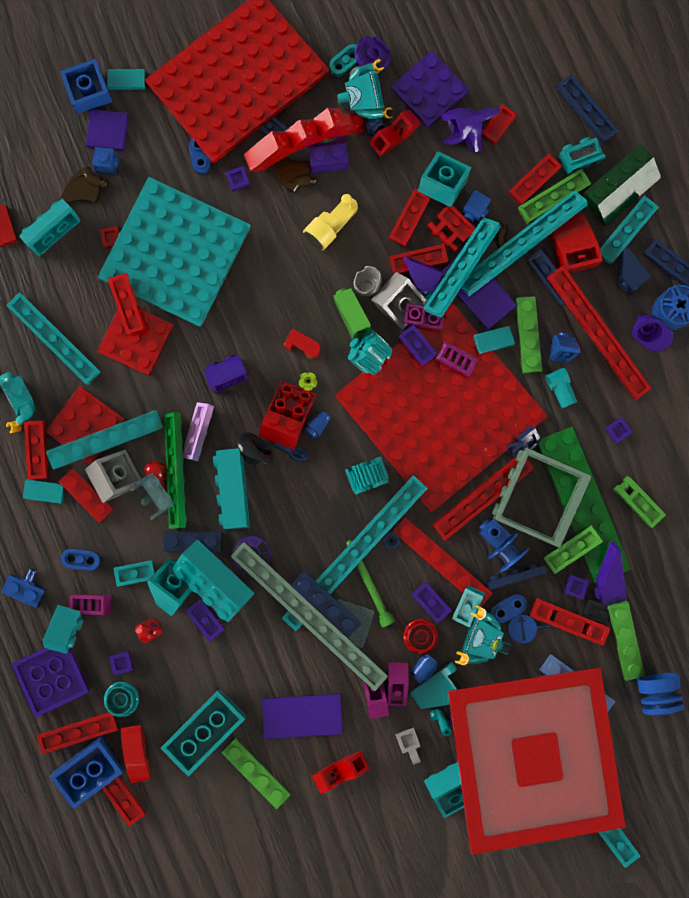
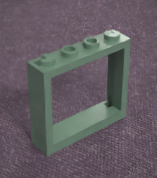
[492,448,592,548]

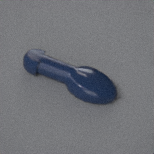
[273,442,308,462]

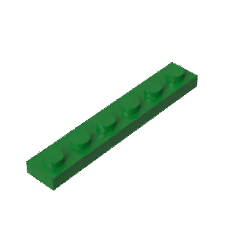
[164,412,187,529]

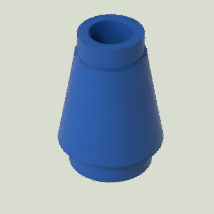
[303,411,331,440]

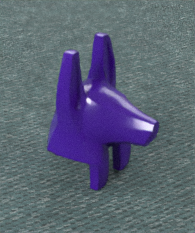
[441,107,501,153]

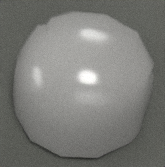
[353,266,382,296]

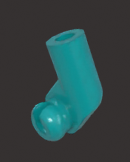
[430,708,452,736]

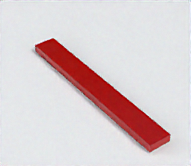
[546,265,652,400]

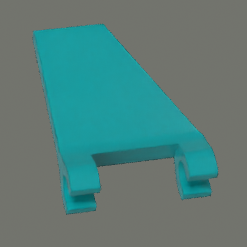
[410,662,457,709]

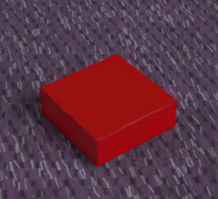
[100,226,120,249]

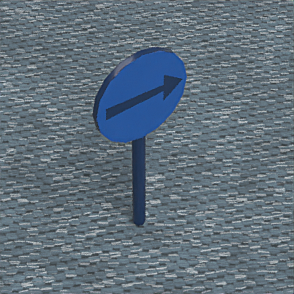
[508,614,555,643]

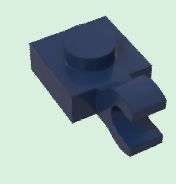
[506,426,541,458]

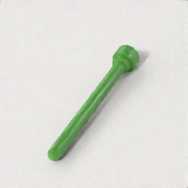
[346,540,396,628]

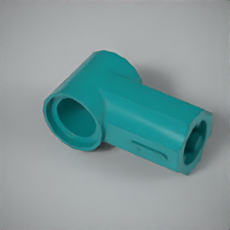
[546,368,578,409]

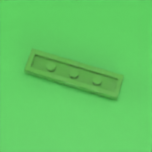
[517,168,591,225]
[515,297,542,374]
[608,601,645,681]
[221,738,291,809]

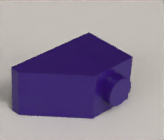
[403,256,442,295]

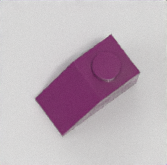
[387,662,409,706]
[363,681,389,719]

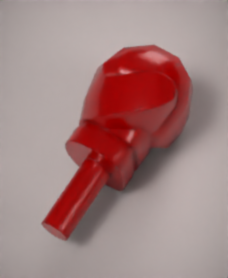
[144,461,167,493]

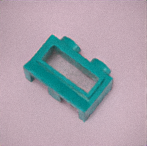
[559,137,606,176]

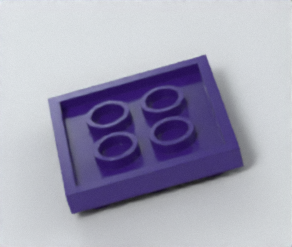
[391,50,469,129]
[11,648,90,718]

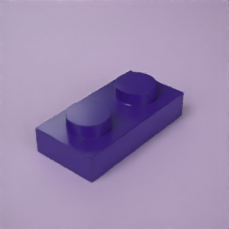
[398,324,437,367]
[411,581,452,624]
[185,599,225,642]

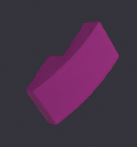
[404,304,444,331]

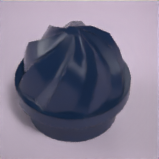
[366,118,385,136]

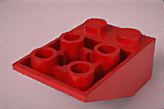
[550,212,603,274]
[259,381,316,450]

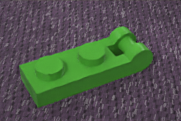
[613,476,666,528]

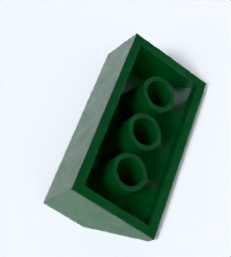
[582,144,661,226]

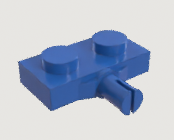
[1,568,46,608]

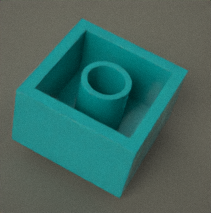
[418,151,472,207]

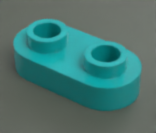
[329,44,358,77]

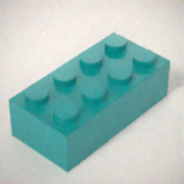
[213,448,250,530]
[172,539,255,622]
[161,688,247,777]

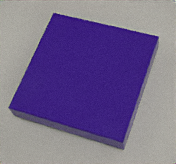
[86,109,129,151]

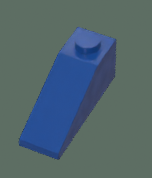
[549,333,580,363]

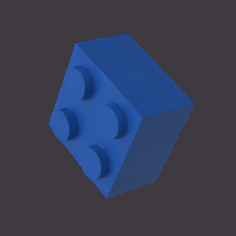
[60,59,112,114]

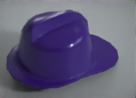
[632,315,673,351]

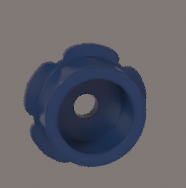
[382,531,401,550]

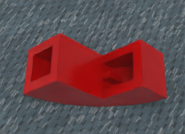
[369,109,421,157]
[121,725,150,783]
[312,751,370,794]

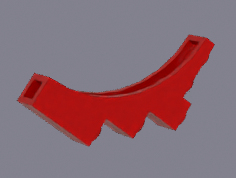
[244,108,366,171]

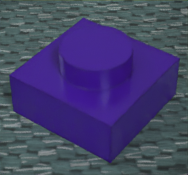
[225,166,250,192]
[604,417,632,444]
[563,575,589,599]
[109,651,134,675]

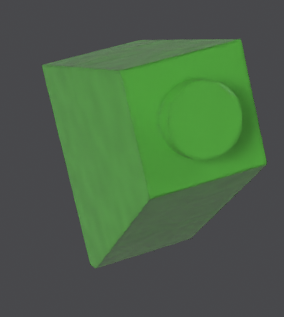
[334,288,371,340]

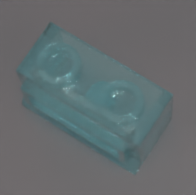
[130,473,174,521]

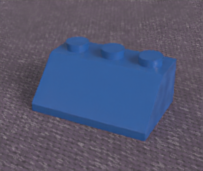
[50,735,123,809]

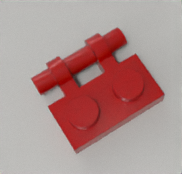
[427,206,476,253]

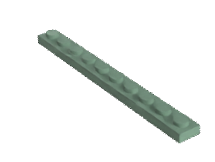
[231,542,388,691]

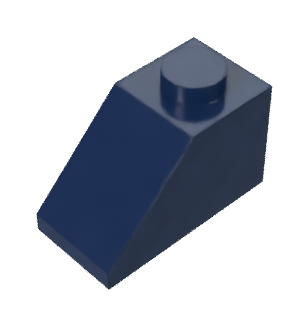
[618,248,652,295]

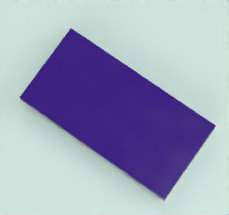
[441,260,517,330]
[262,694,342,739]

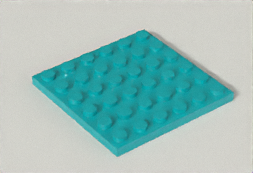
[98,177,251,328]

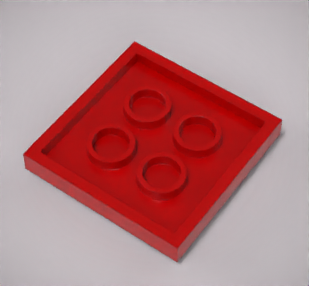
[97,309,174,376]
[46,386,126,465]

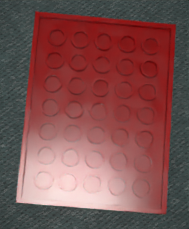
[145,0,330,164]

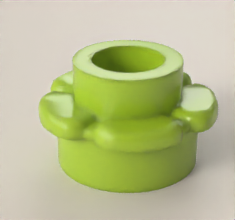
[299,372,317,391]

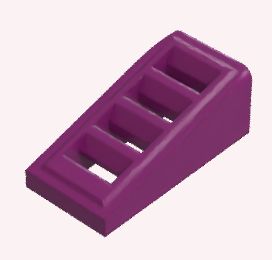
[435,341,478,377]
[69,594,112,615]

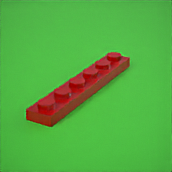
[432,458,534,541]
[392,517,493,607]

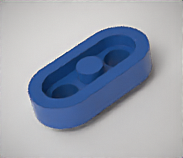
[189,139,211,175]
[61,549,101,571]
[490,594,527,623]

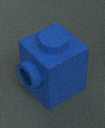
[92,147,119,175]
[462,190,491,223]
[479,519,510,549]

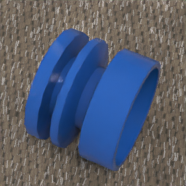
[652,285,689,331]
[637,673,685,715]

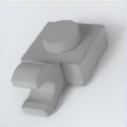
[395,727,421,765]

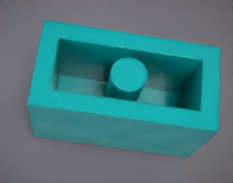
[43,605,83,654]

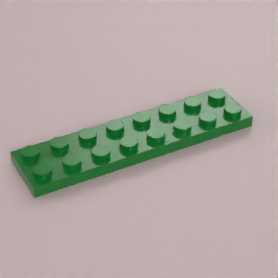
[538,426,631,584]

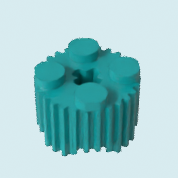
[348,329,392,375]
[345,456,389,495]

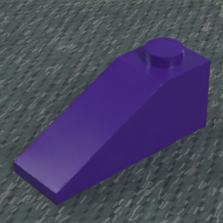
[594,541,627,606]

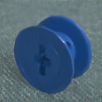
[487,533,530,573]

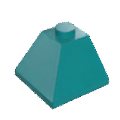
[147,558,192,617]

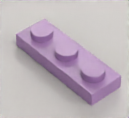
[182,402,214,461]

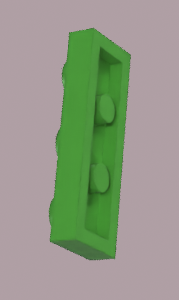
[544,525,603,574]

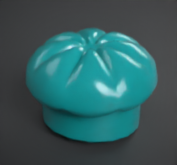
[104,682,139,717]

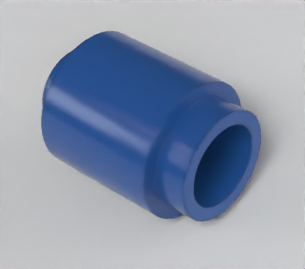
[411,653,439,684]

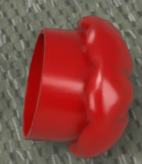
[403,619,438,654]

